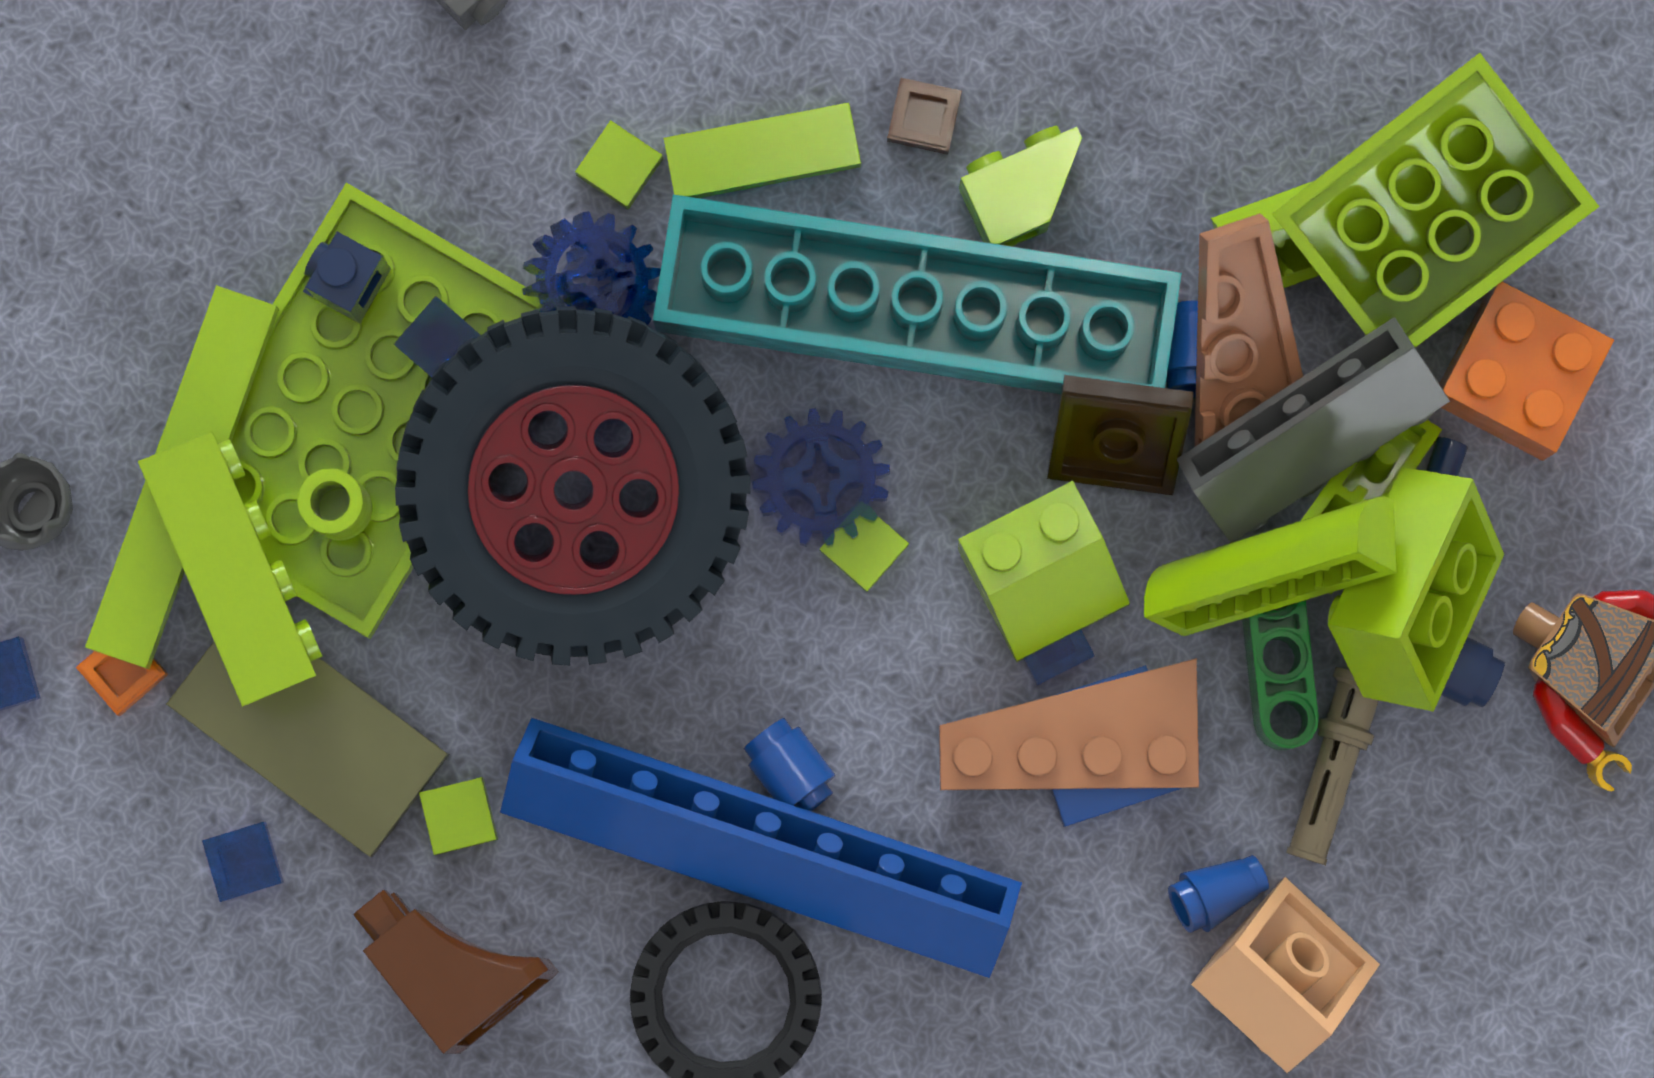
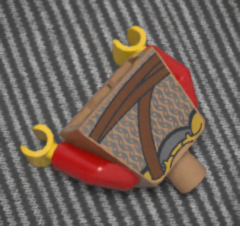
[1513,590,1654,791]

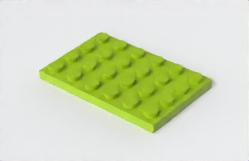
[232,182,560,639]

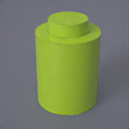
[297,468,372,541]

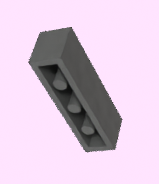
[1177,317,1450,543]

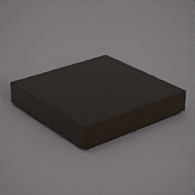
[1047,375,1193,495]

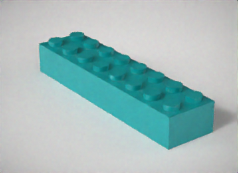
[653,194,1182,394]

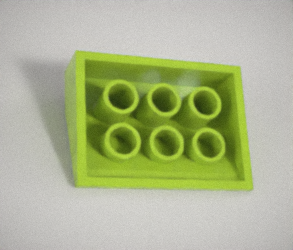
[1272,53,1600,348]

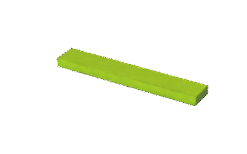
[85,285,279,670]

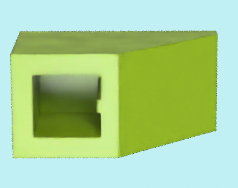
[959,126,1082,247]

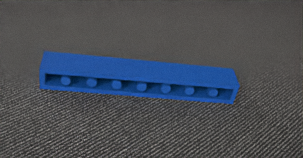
[500,717,1022,978]

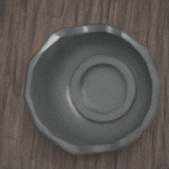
[0,453,73,551]

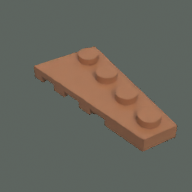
[1195,213,1303,446]
[939,658,1199,790]

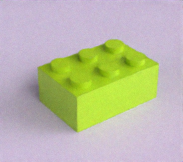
[1327,467,1505,712]

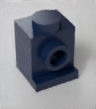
[303,231,391,324]

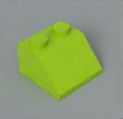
[958,481,1130,663]

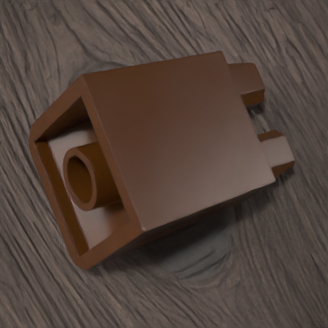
[353,890,559,1054]

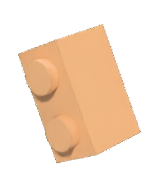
[1191,877,1380,1073]

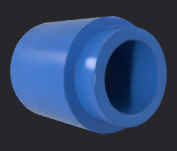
[743,718,836,811]

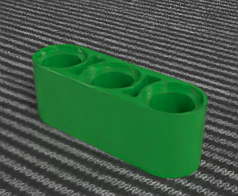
[1242,600,1319,750]

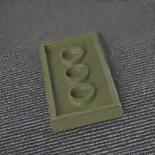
[166,641,450,857]

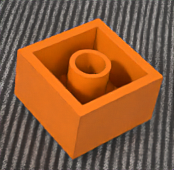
[1439,281,1614,461]

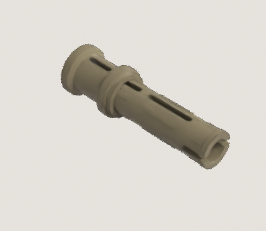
[1286,667,1379,866]

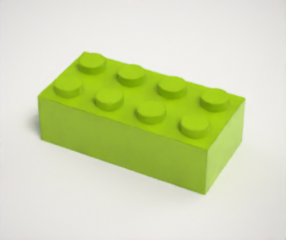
[138,431,322,707]

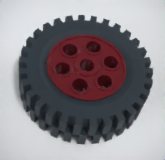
[395,306,751,666]

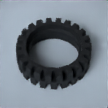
[630,901,822,1078]

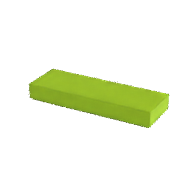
[663,102,861,198]

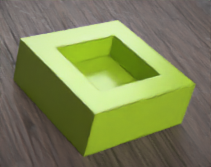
[575,120,663,210]
[819,502,909,592]
[419,777,498,855]

